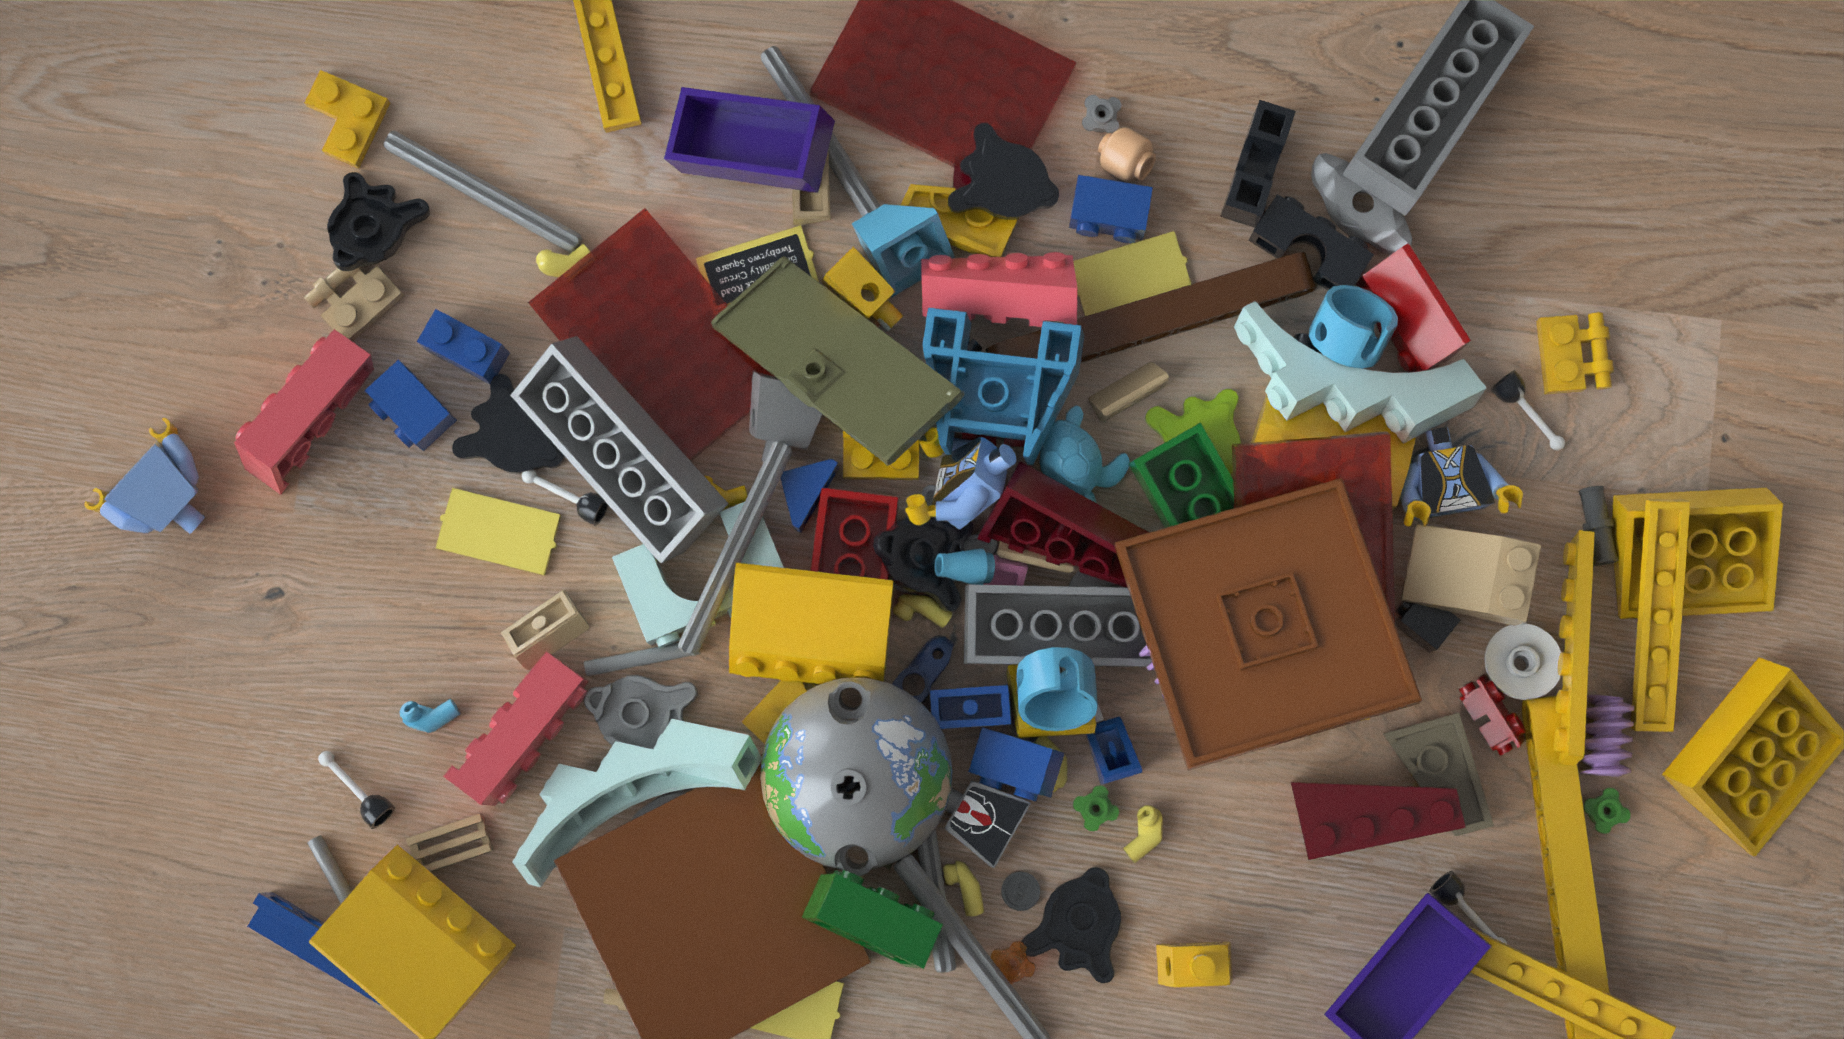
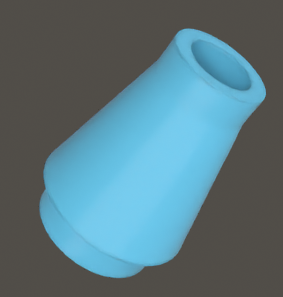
[935,548,995,585]

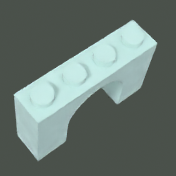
[612,502,785,648]

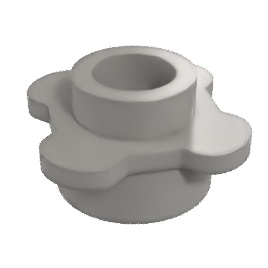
[1082,95,1121,133]

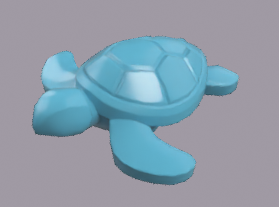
[1039,405,1130,503]

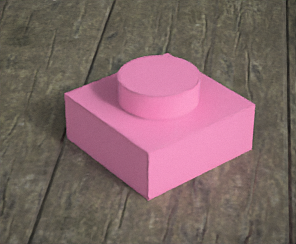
[983,555,1028,586]

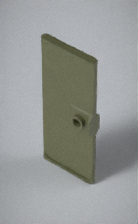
[711,256,964,466]

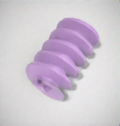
[1580,695,1635,777]

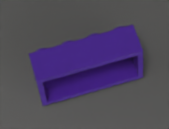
[664,87,835,193]
[1324,893,1492,1039]

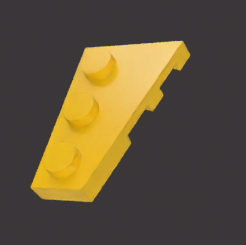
[900,184,1019,257]

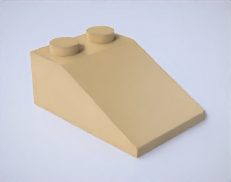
[1400,524,1541,626]

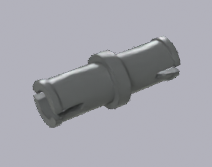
[1578,486,1619,566]

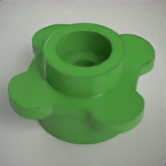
[1073,785,1119,831]
[1583,788,1631,834]

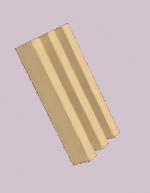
[406,814,494,872]

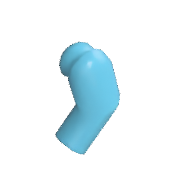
[400,698,461,733]

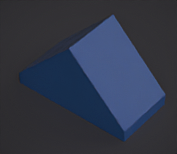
[780,459,840,533]
[1086,716,1143,785]

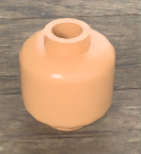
[1098,127,1156,183]

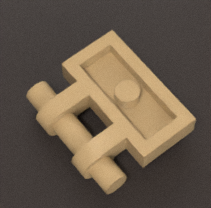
[304,266,405,342]

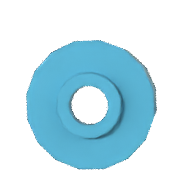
[1309,285,1398,369]
[1016,647,1098,731]

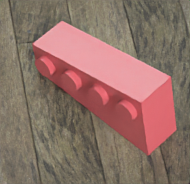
[921,252,1078,327]
[234,329,374,495]
[443,652,589,806]

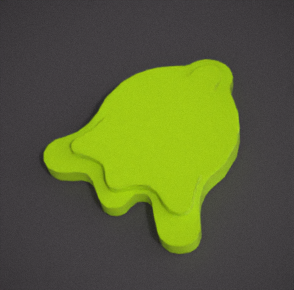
[1145,389,1242,475]

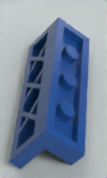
[247,892,381,1005]

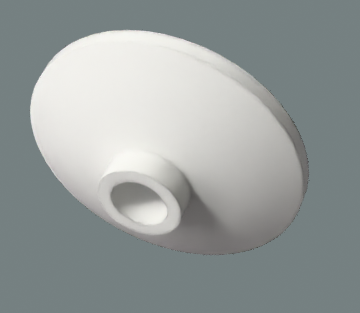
[1484,623,1561,700]

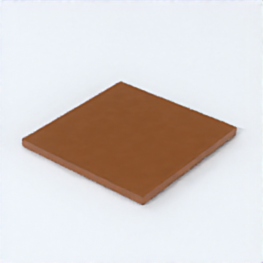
[1115,478,1422,771]
[553,754,871,1039]

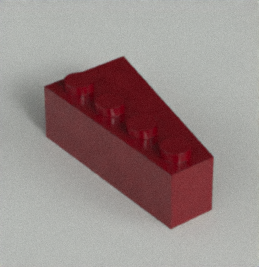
[977,461,1150,588]
[1291,782,1466,860]

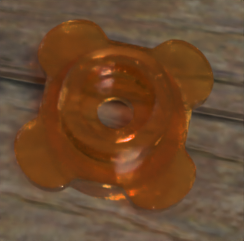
[990,941,1036,984]

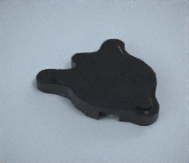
[948,123,1059,220]
[327,172,430,271]
[452,374,565,474]
[873,517,974,611]
[1020,867,1121,983]

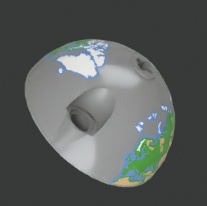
[760,677,953,876]

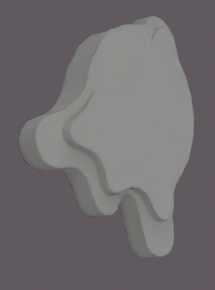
[584,675,698,749]

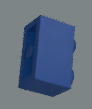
[1069,175,1153,243]
[417,309,510,384]
[364,359,457,451]
[930,685,1011,729]
[968,727,1065,802]

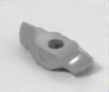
[1311,153,1412,254]

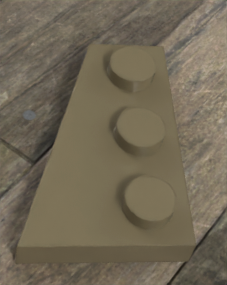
[1383,713,1494,836]

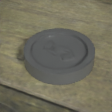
[1001,871,1040,911]

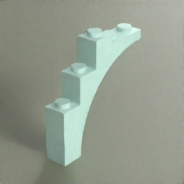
[1234,301,1486,444]
[513,719,762,887]

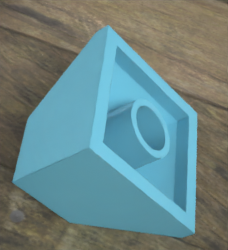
[852,204,955,297]

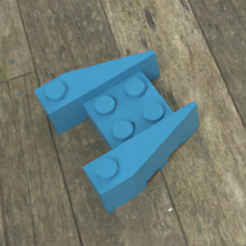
[922,308,1084,465]

